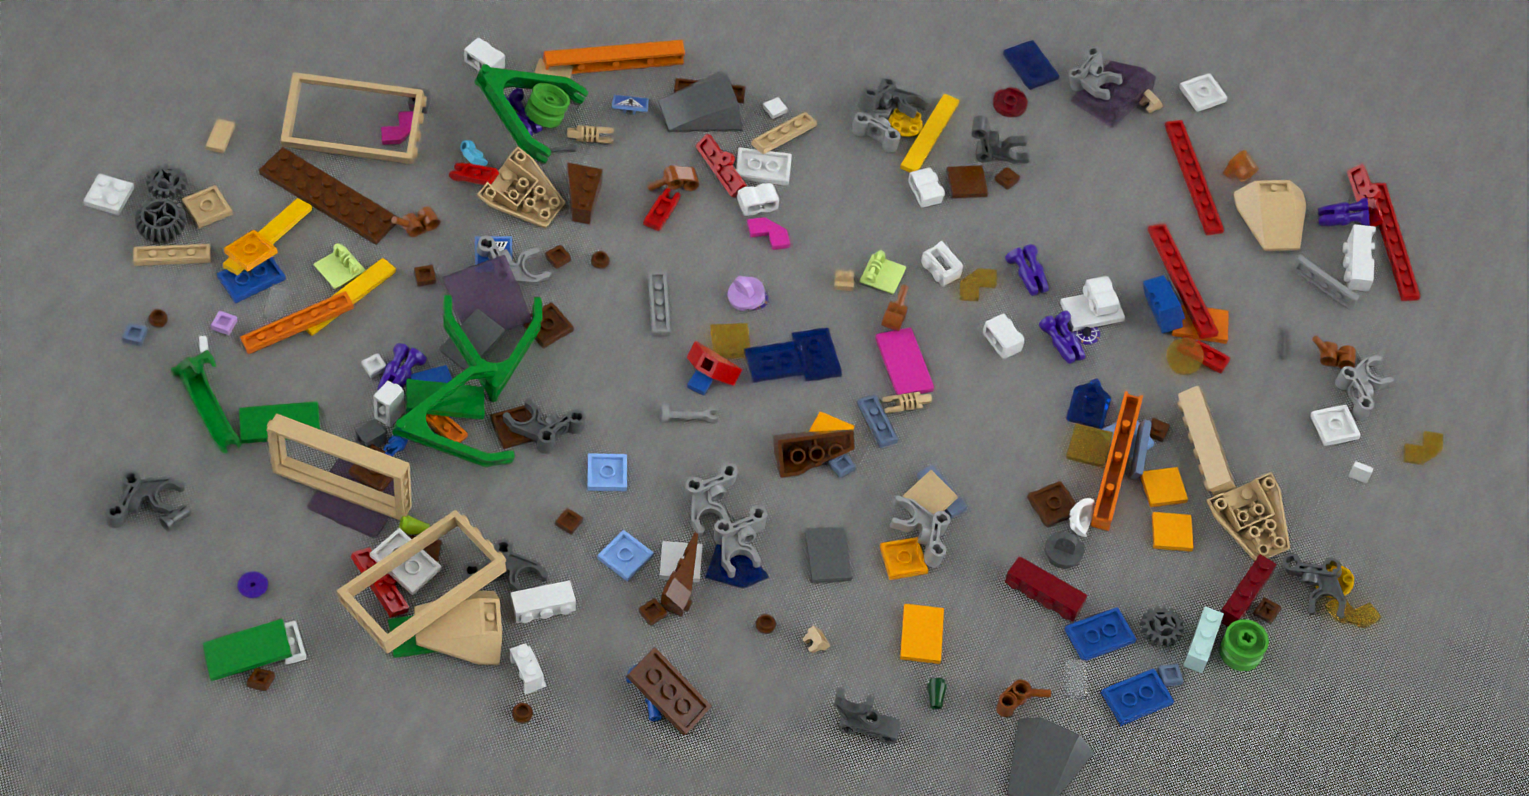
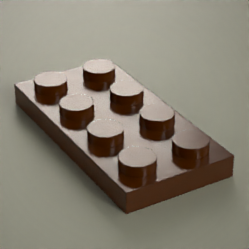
[626,647,712,736]

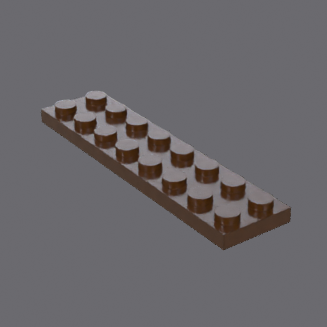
[259,147,398,245]

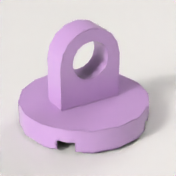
[727,275,765,311]

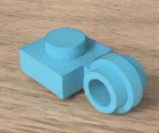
[460,140,488,166]

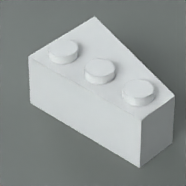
[1342,224,1376,292]

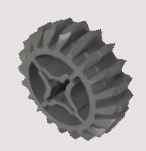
[135,196,187,243]

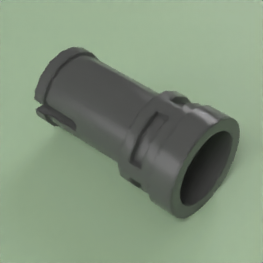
[159,504,191,532]

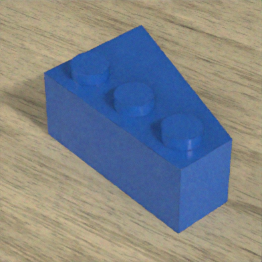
[1143,275,1185,333]

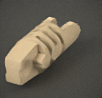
[567,125,614,144]
[882,392,932,414]

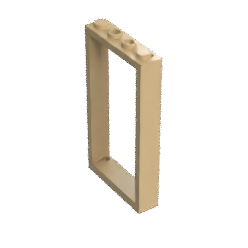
[280,72,427,164]
[266,413,412,520]
[336,510,507,654]

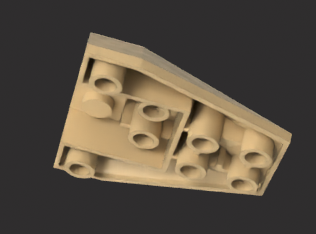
[476,146,566,229]
[1233,180,1306,251]
[1206,472,1290,561]
[414,590,502,665]

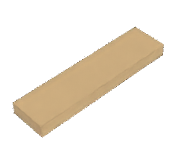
[751,112,817,154]
[133,244,211,266]

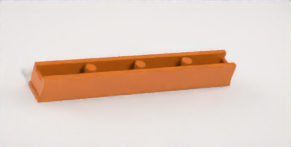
[543,40,685,74]
[1090,391,1143,531]

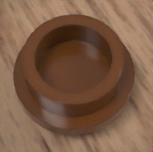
[591,251,610,269]
[149,309,168,327]
[756,614,776,634]
[512,703,533,723]

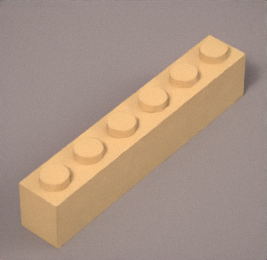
[1177,385,1236,496]

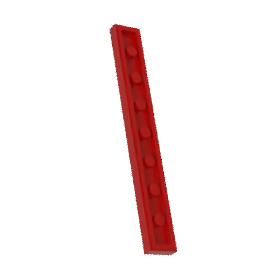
[1164,120,1224,236]
[1371,183,1421,301]
[1148,223,1219,339]

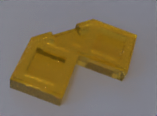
[959,268,997,302]
[1404,431,1443,465]
[1325,599,1382,629]

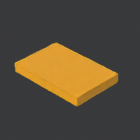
[900,603,944,664]

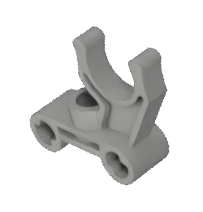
[1068,46,1123,100]
[851,104,900,153]
[476,235,550,290]
[1335,355,1394,420]
[683,463,738,537]
[889,495,951,568]
[713,506,767,578]

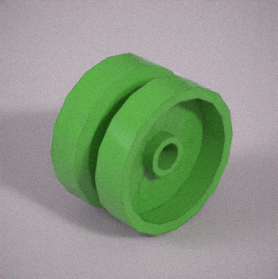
[524,83,570,128]
[1219,619,1269,671]

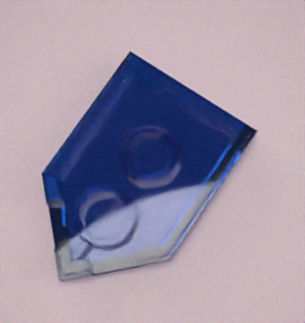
[1066,378,1111,430]
[705,544,769,589]

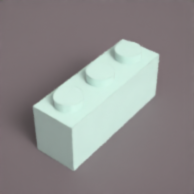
[1183,607,1224,673]

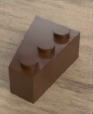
[567,162,603,225]

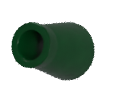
[927,678,947,709]

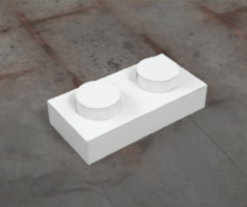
[284,621,306,665]

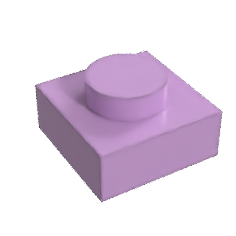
[211,311,237,335]

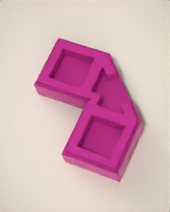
[381,111,414,145]
[747,217,791,250]

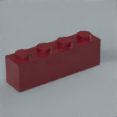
[1221,554,1277,627]
[1005,556,1088,622]

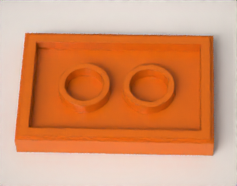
[1172,304,1229,344]

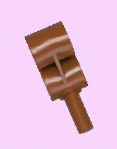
[647,165,700,191]
[391,206,440,238]
[881,285,909,331]
[1312,335,1356,369]
[996,679,1051,717]

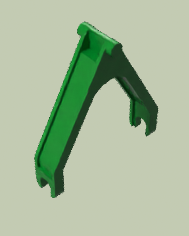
[474,64,589,163]
[443,295,542,402]
[171,350,241,453]
[392,363,515,467]

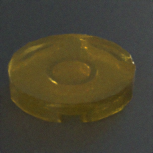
[1166,337,1204,375]

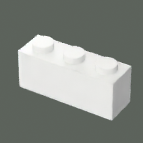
[510,580,576,623]

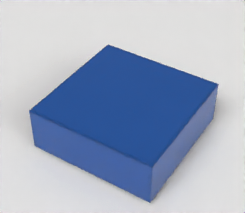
[687,370,713,395]

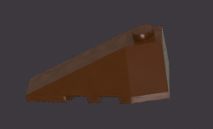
[773,429,855,478]
[660,532,698,617]

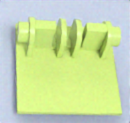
[313,243,366,289]
[859,250,906,295]

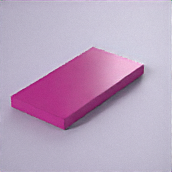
[875,327,934,395]

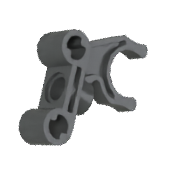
[858,77,930,118]
[971,115,1030,164]
[503,398,586,454]
[106,470,185,529]
[462,539,548,592]
[1283,553,1347,619]
[833,688,901,744]

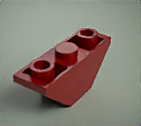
[687,341,743,386]

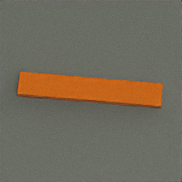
[240,291,354,355]

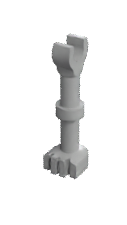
[660,403,717,423]

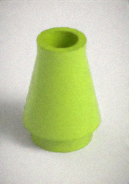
[399,515,430,535]

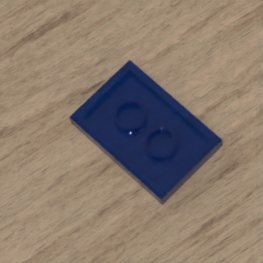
[1003,39,1060,90]
[791,327,842,382]
[744,340,809,383]

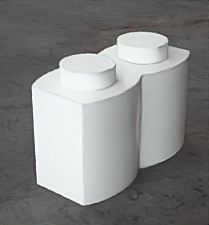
[908,167,945,207]
[737,183,779,216]
[1083,276,1119,316]

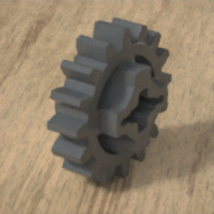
[146,163,188,199]
[1140,605,1184,647]

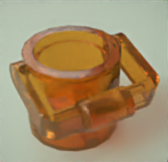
[1223,150,1259,182]

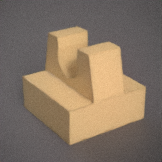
[1139,89,1163,114]
[834,270,854,291]
[802,626,830,653]

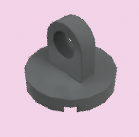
[1044,532,1084,569]

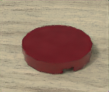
[992,87,1028,118]

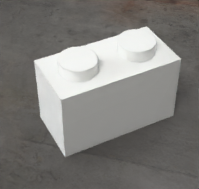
[464,38,505,71]
[982,313,1025,359]
[373,381,405,427]

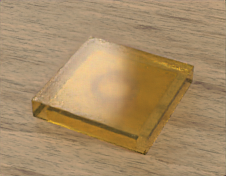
[710,323,751,359]
[1066,423,1113,468]

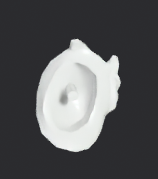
[1069,498,1095,537]

